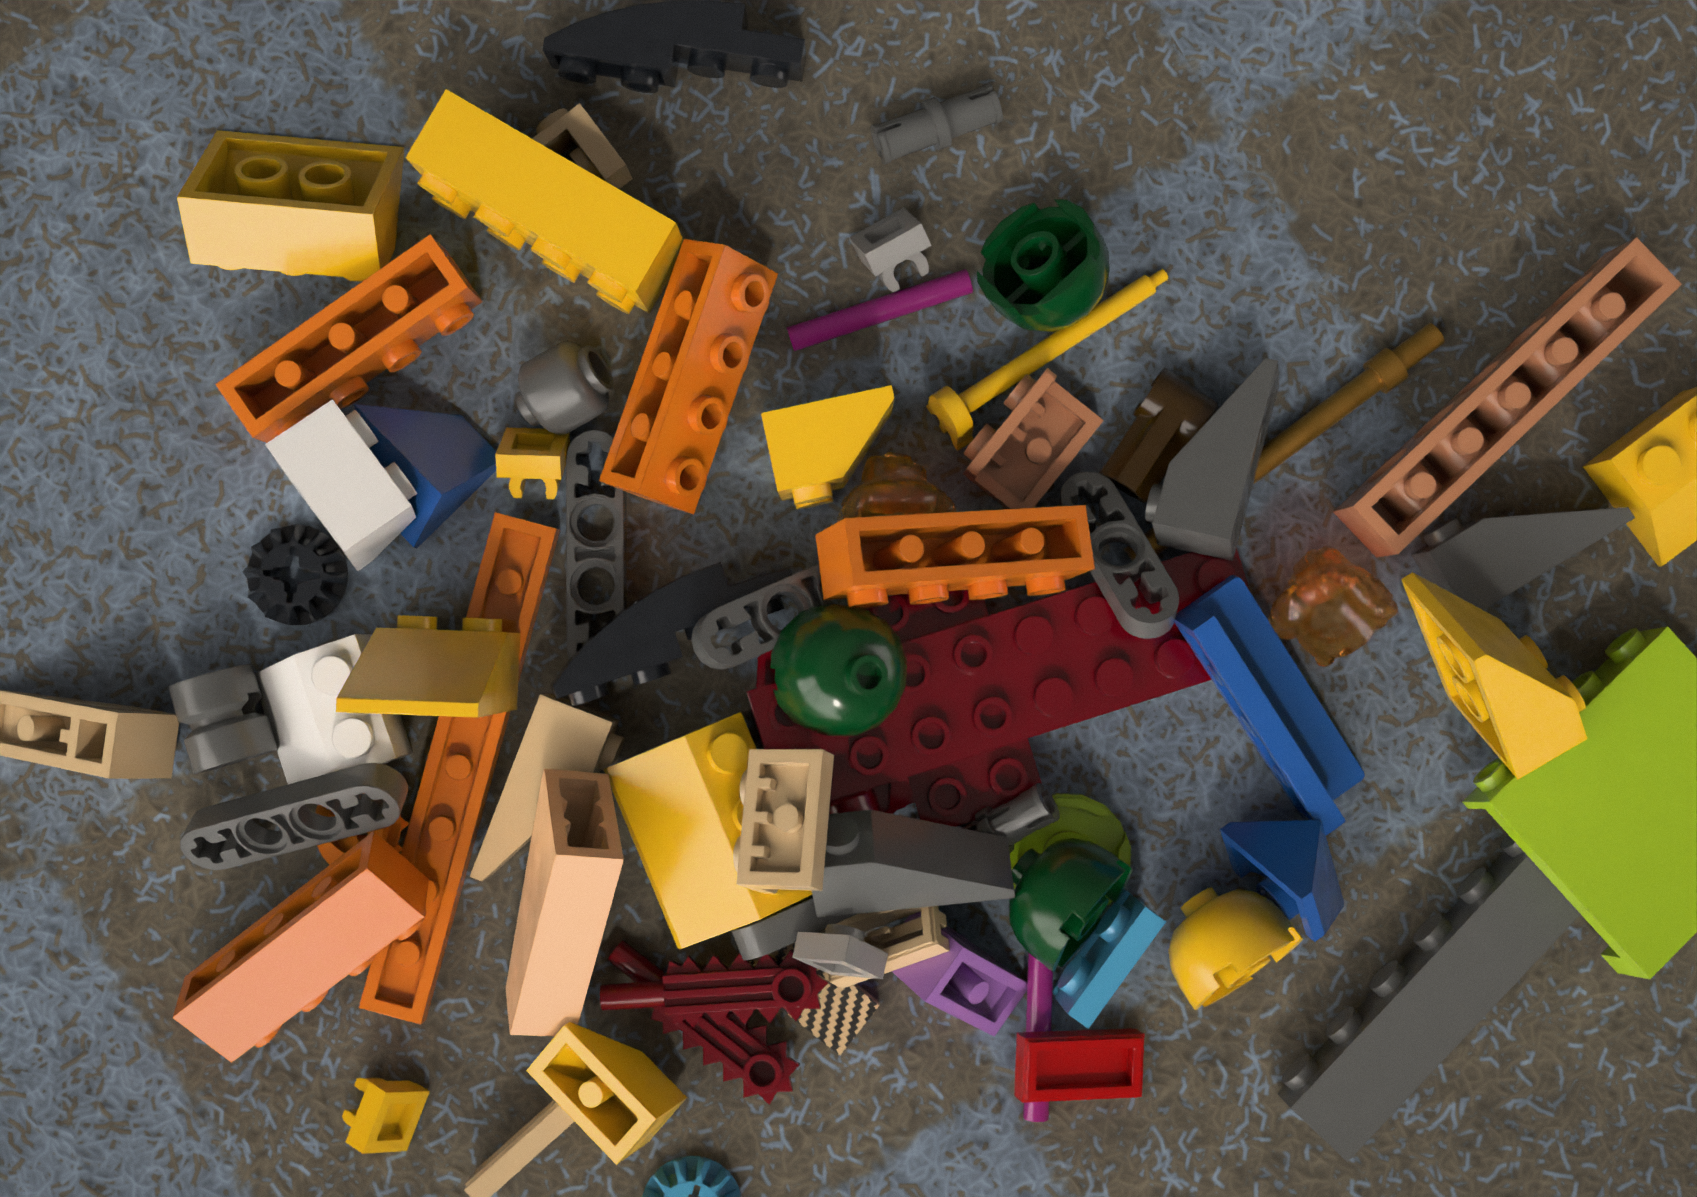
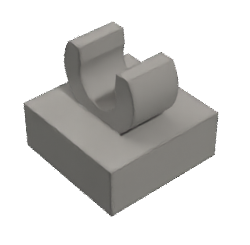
[849,207,932,292]

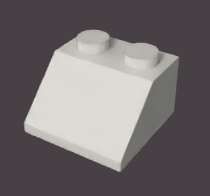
[265,399,417,571]
[255,634,413,784]

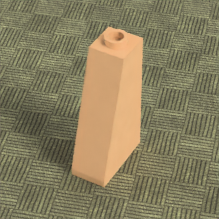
[506,768,624,1037]

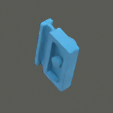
[1053,889,1166,1029]

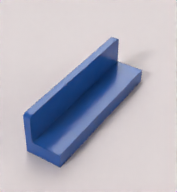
[1174,575,1365,835]

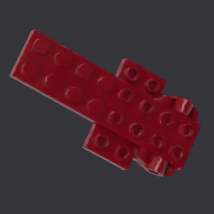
[746,548,1251,827]

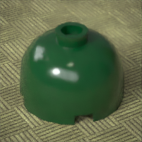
[977,199,1110,332]
[771,604,907,736]
[1008,838,1133,972]

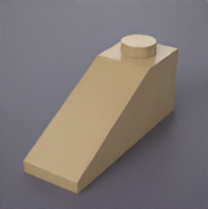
[0,690,179,779]
[470,693,624,881]

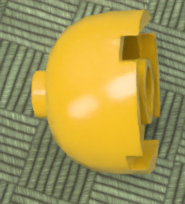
[1168,887,1303,1010]

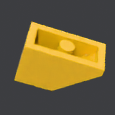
[526,1022,687,1165]

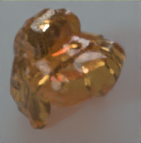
[836,452,956,522]
[1268,545,1399,667]

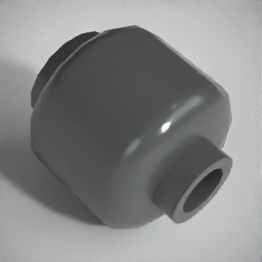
[515,340,614,435]

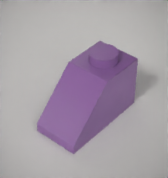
[891,911,1027,1037]

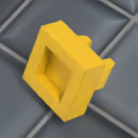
[495,427,570,499]
[342,1078,430,1154]

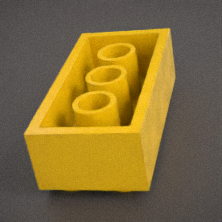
[405,89,683,314]

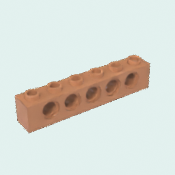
[1333,237,1682,558]

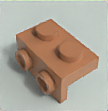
[963,368,1104,509]

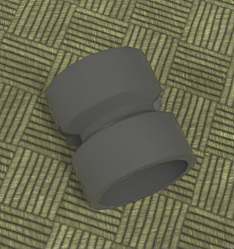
[168,664,278,774]

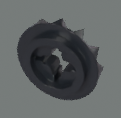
[242,524,348,625]

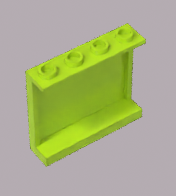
[1462,626,1697,979]

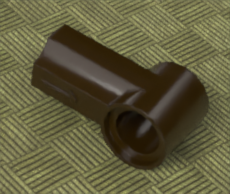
[1099,367,1218,503]

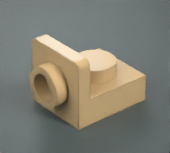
[532,103,632,189]

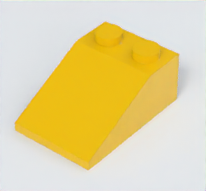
[1401,572,1587,780]
[336,615,520,718]

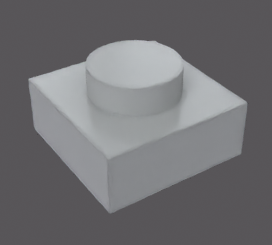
[792,924,888,979]

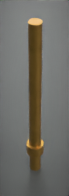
[1124,323,1445,561]

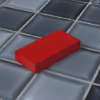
[1014,1028,1145,1103]

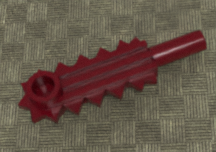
[607,940,800,1105]
[600,949,829,1028]

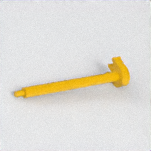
[926,269,1168,451]

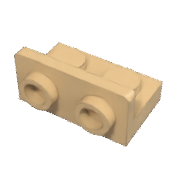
[733,749,834,894]

